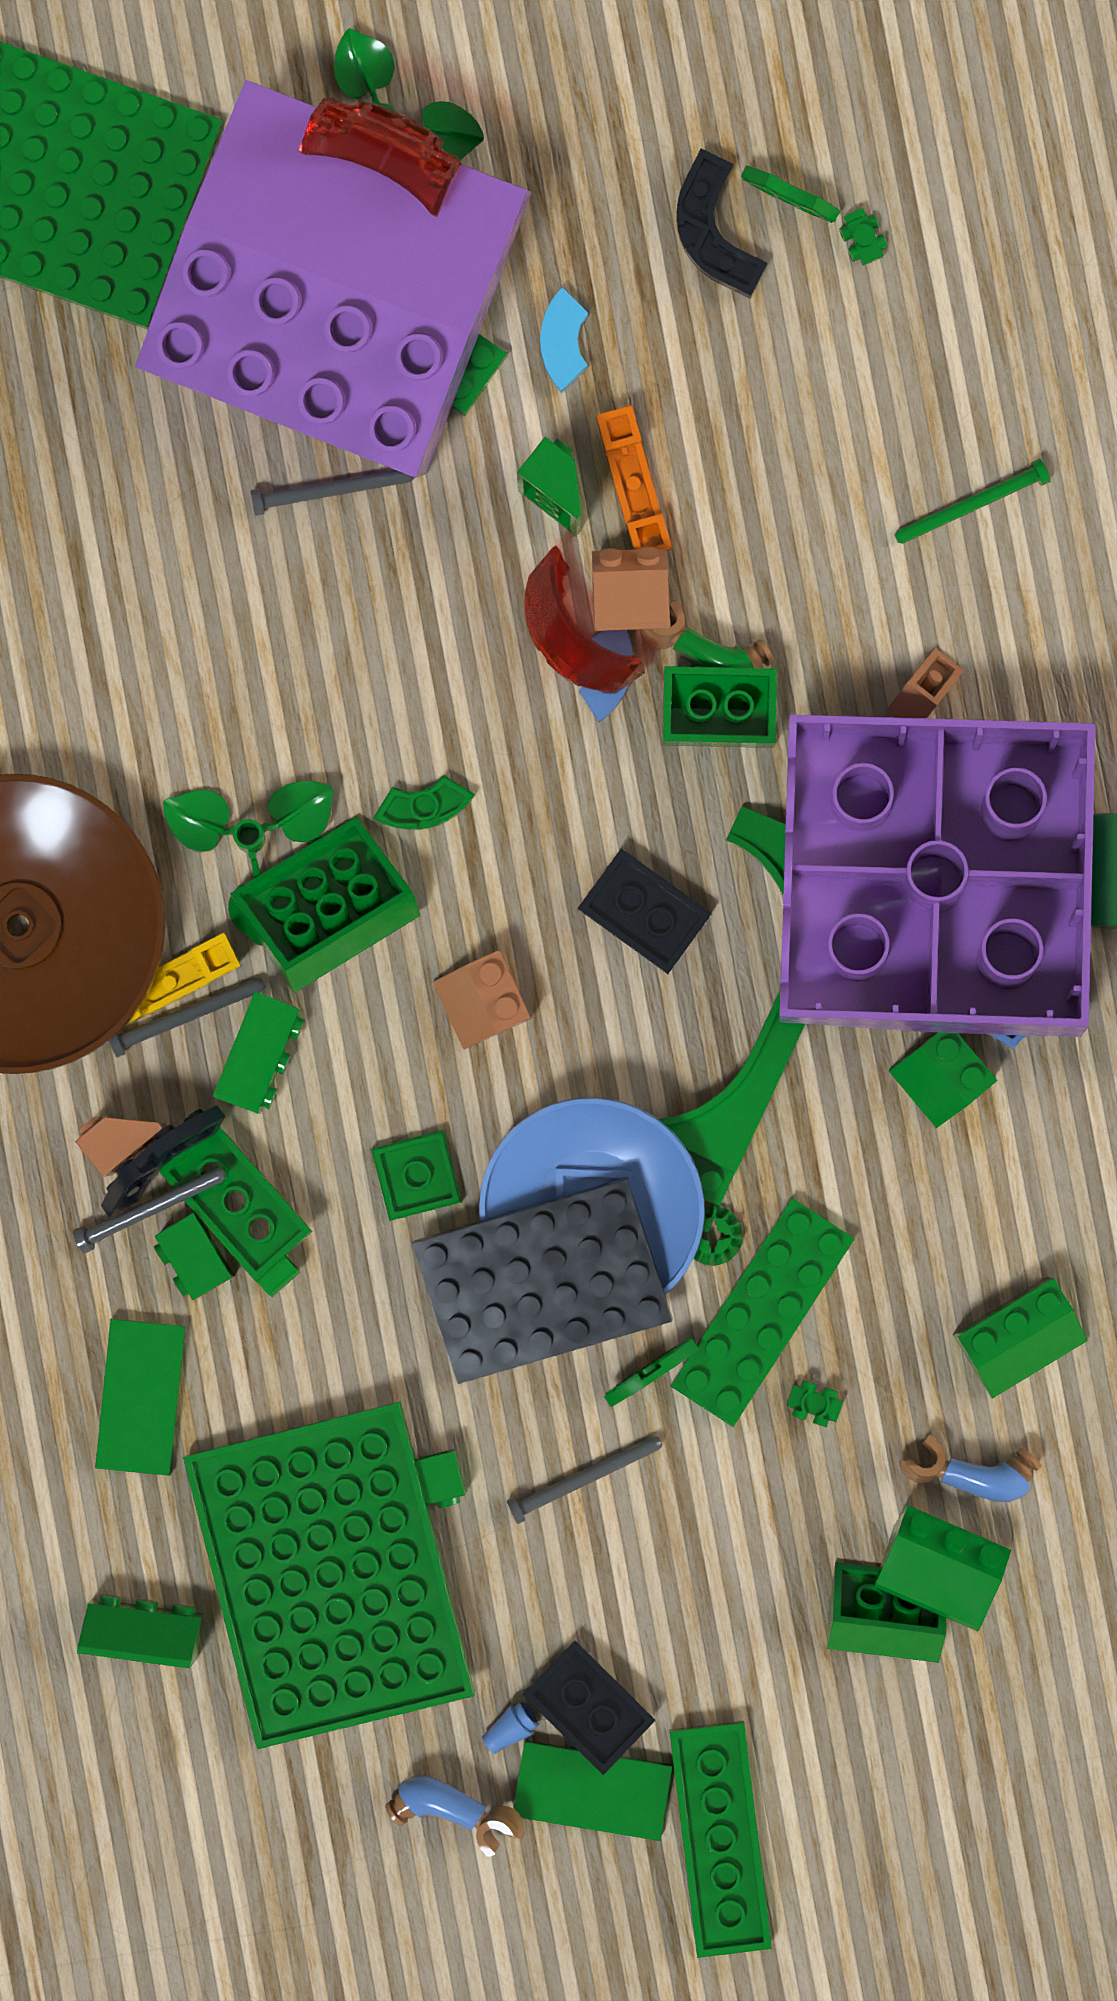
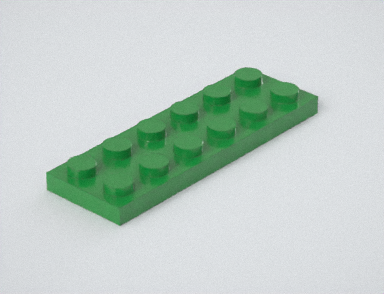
[670,1198,855,1427]
[669,1721,772,1958]

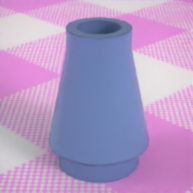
[482,1701,539,1754]

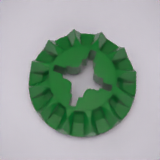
[694,1206,743,1266]

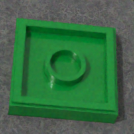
[371,1130,462,1221]

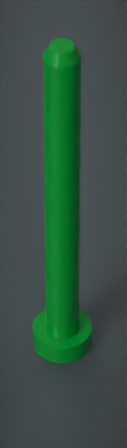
[894,458,1050,544]

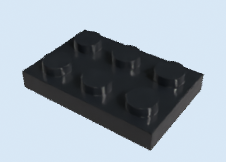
[577,848,712,975]
[522,1641,656,1775]

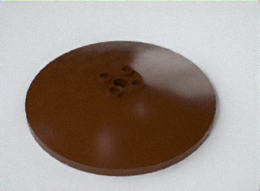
[0,774,165,1074]

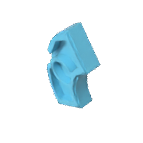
[540,287,588,393]

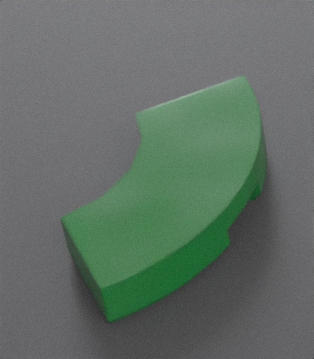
[741,165,840,223]
[373,775,475,830]
[604,1339,699,1407]

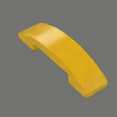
[125,932,242,1026]

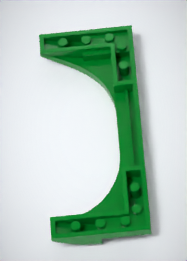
[659,806,805,1206]

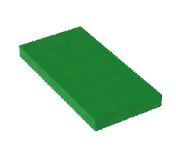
[95,1319,186,1476]
[513,1740,673,1841]

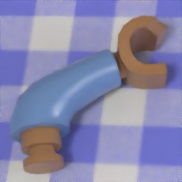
[899,1435,1041,1502]
[385,1775,525,1858]

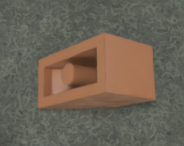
[886,648,964,719]

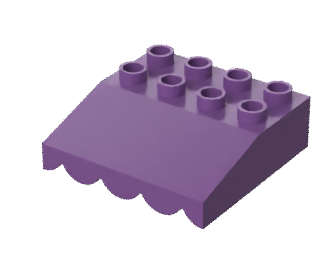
[135,80,532,478]
[779,715,1095,1037]

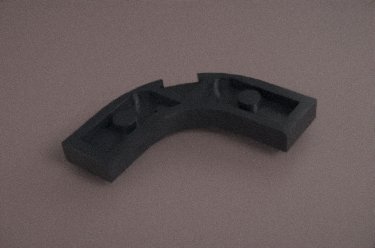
[676,148,767,299]
[101,1105,225,1217]

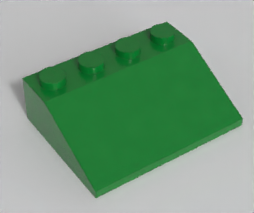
[230,816,421,993]

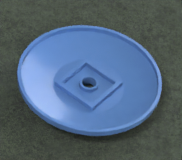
[479,1097,705,1294]

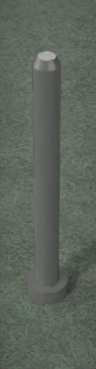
[251,470,414,516]
[109,978,266,1058]
[73,1168,226,1253]
[506,1436,662,1524]

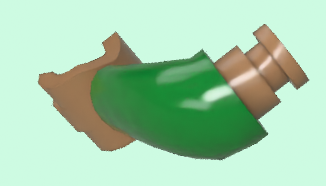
[640,600,773,668]

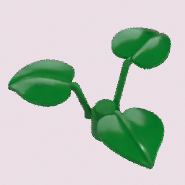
[334,28,484,162]
[163,781,334,946]

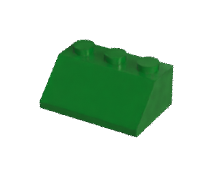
[517,437,581,537]
[662,666,777,748]
[1091,813,1117,929]
[212,991,305,1114]
[953,1277,1088,1399]
[874,1505,1011,1632]
[827,1562,946,1663]
[77,1594,203,1669]

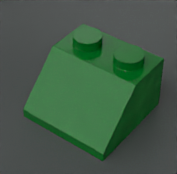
[888,1032,998,1128]

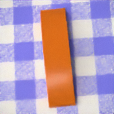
[596,405,672,551]

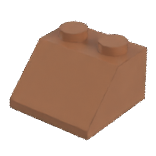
[592,547,670,631]
[433,949,531,1050]
[75,1117,167,1177]

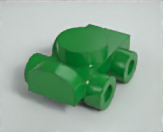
[839,208,887,266]
[786,1380,843,1427]

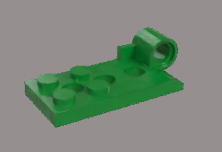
[159,1127,313,1298]

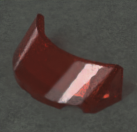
[298,98,462,217]
[524,546,645,694]

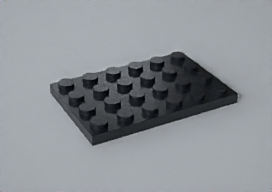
[412,1177,673,1384]

